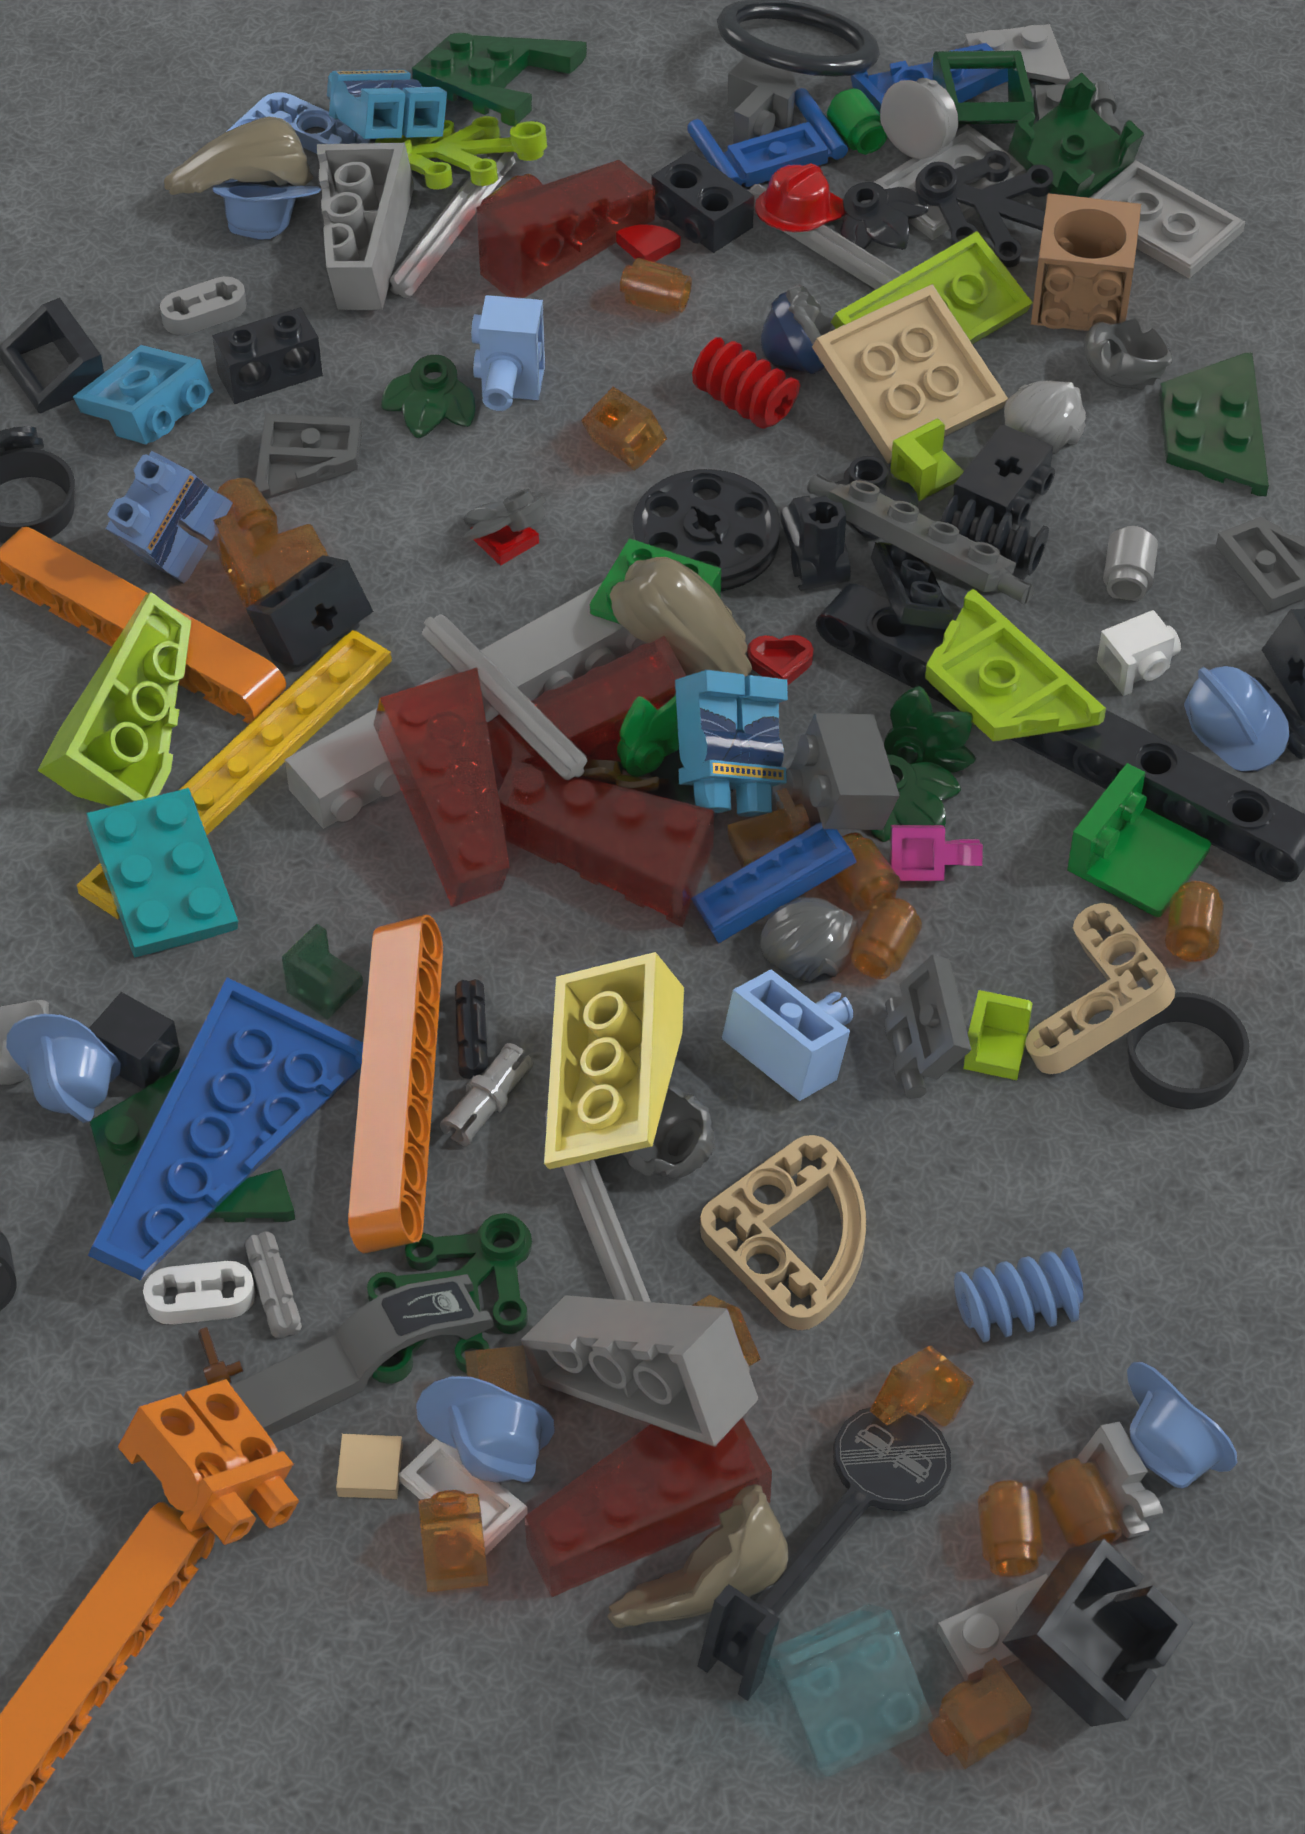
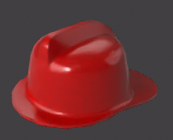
[755,163,845,233]

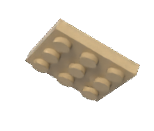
[812,284,1008,464]

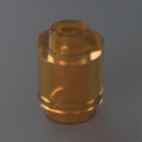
[620,258,692,315]
[217,478,278,550]
[833,832,900,911]
[1165,881,1224,962]
[851,898,922,979]
[1041,1458,1122,1546]
[977,1480,1043,1576]

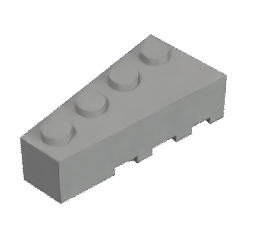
[317,143,415,310]
[521,1295,759,1447]

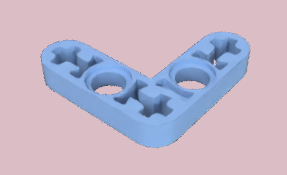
[223,92,371,183]

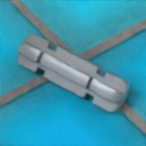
[245,1231,302,1339]

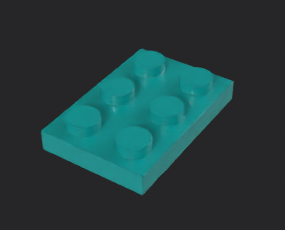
[86,788,238,958]

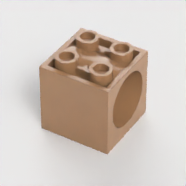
[1031,193,1141,331]

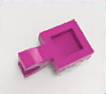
[890,825,983,881]

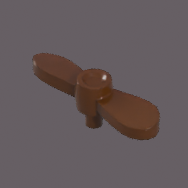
[198,1327,244,1385]

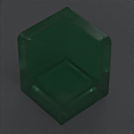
[282,924,363,1020]

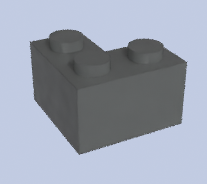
[781,713,900,830]

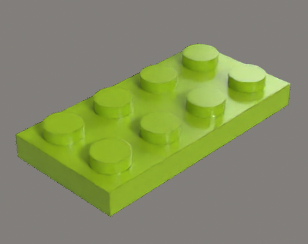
[831,231,1033,344]

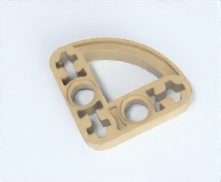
[700,1135,866,1330]

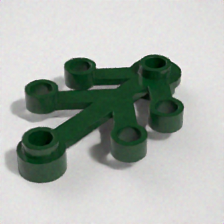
[367,1213,532,1384]

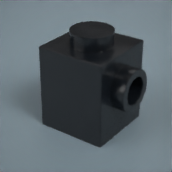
[88,992,180,1089]

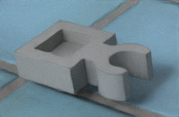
[1076,1422,1163,1538]

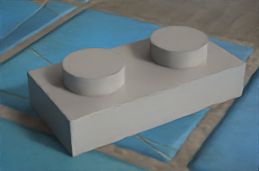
[937,1574,1048,1683]

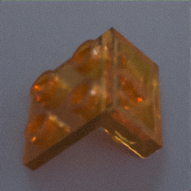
[213,514,329,627]

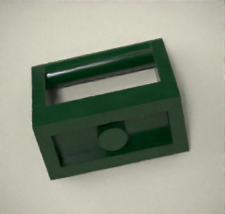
[933,50,1034,125]

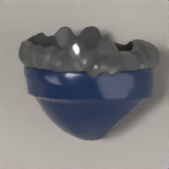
[761,285,833,374]

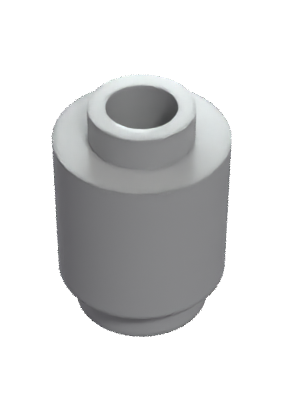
[1103,526,1158,601]

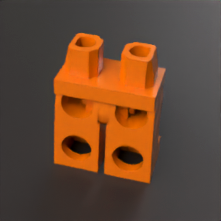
[118,1379,299,1545]

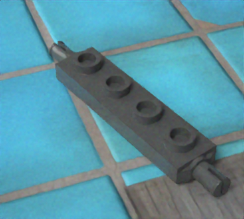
[807,474,1035,605]

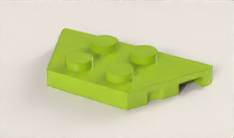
[925,589,1106,741]

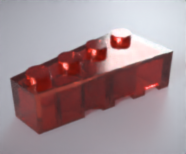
[373,667,510,907]
[495,760,714,927]

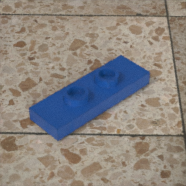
[691,822,857,944]

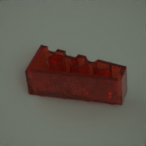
[476,160,655,298]
[478,636,686,798]
[525,1417,772,1597]

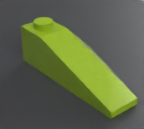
[38,592,192,807]

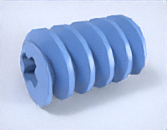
[954,1247,1083,1343]

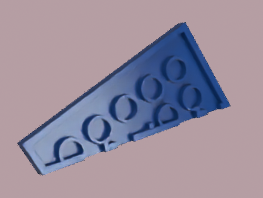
[88,977,363,1281]

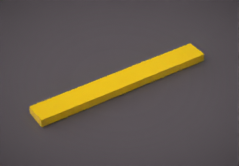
[77,630,392,919]

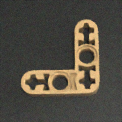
[1025,903,1175,1074]

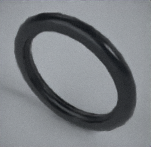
[717,0,880,77]

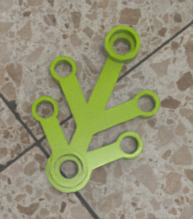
[375,116,547,189]

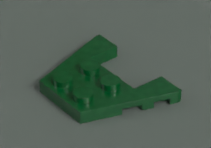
[412,33,587,127]
[89,1067,296,1222]

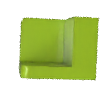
[890,418,964,501]
[963,990,1033,1080]

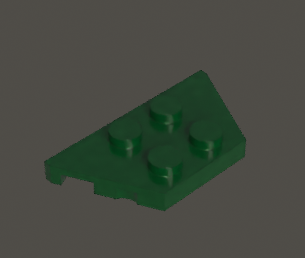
[1159,353,1269,497]

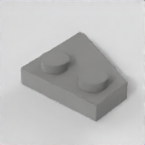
[964,24,1070,85]

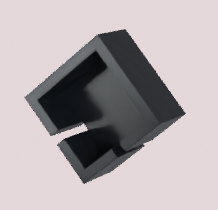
[1002,1539,1193,1727]

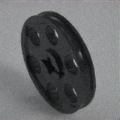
[633,469,780,591]

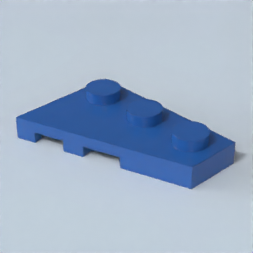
[851,43,1008,112]

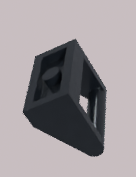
[0,298,104,413]

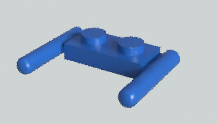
[687,88,848,187]

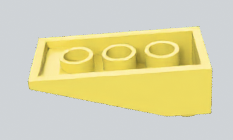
[544,952,684,1169]

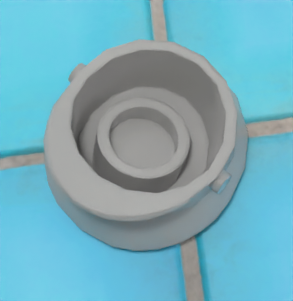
[880,78,958,159]

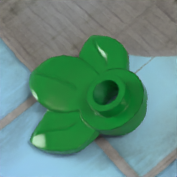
[617,695,679,776]

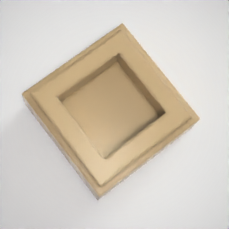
[336,1434,403,1499]

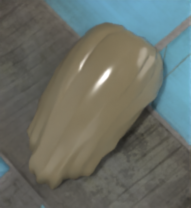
[164,116,313,195]
[610,557,752,677]
[607,1485,788,1628]

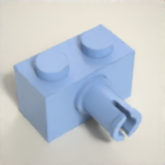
[471,295,545,411]
[722,969,853,1101]

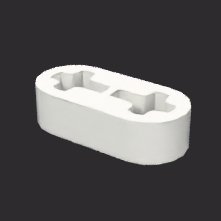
[143,1261,256,1324]

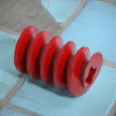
[692,337,800,429]

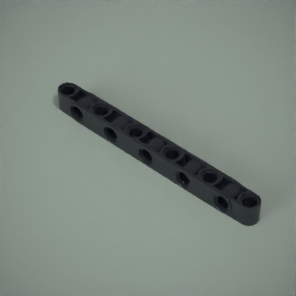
[815,584,1305,882]

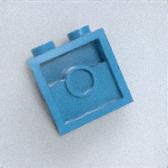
[73,345,214,444]

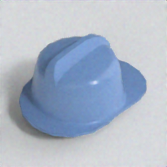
[212,182,321,240]
[1184,666,1289,772]
[6,1014,121,1123]
[1127,1362,1237,1489]
[416,1376,554,1482]

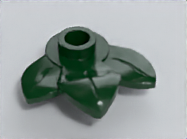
[381,355,475,438]
[884,686,976,772]
[870,755,961,842]

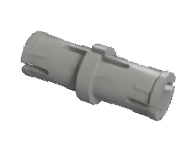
[440,1043,533,1146]

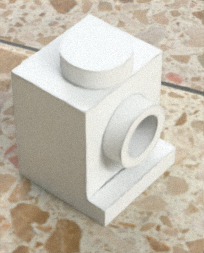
[1097,610,1181,696]

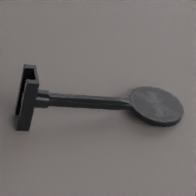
[697,1405,951,1701]

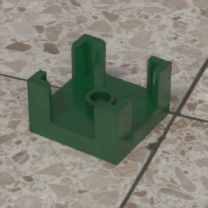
[1008,72,1144,198]

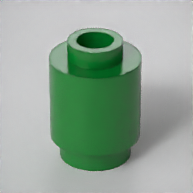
[827,89,887,155]

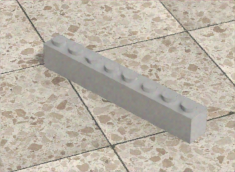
[285,583,650,829]

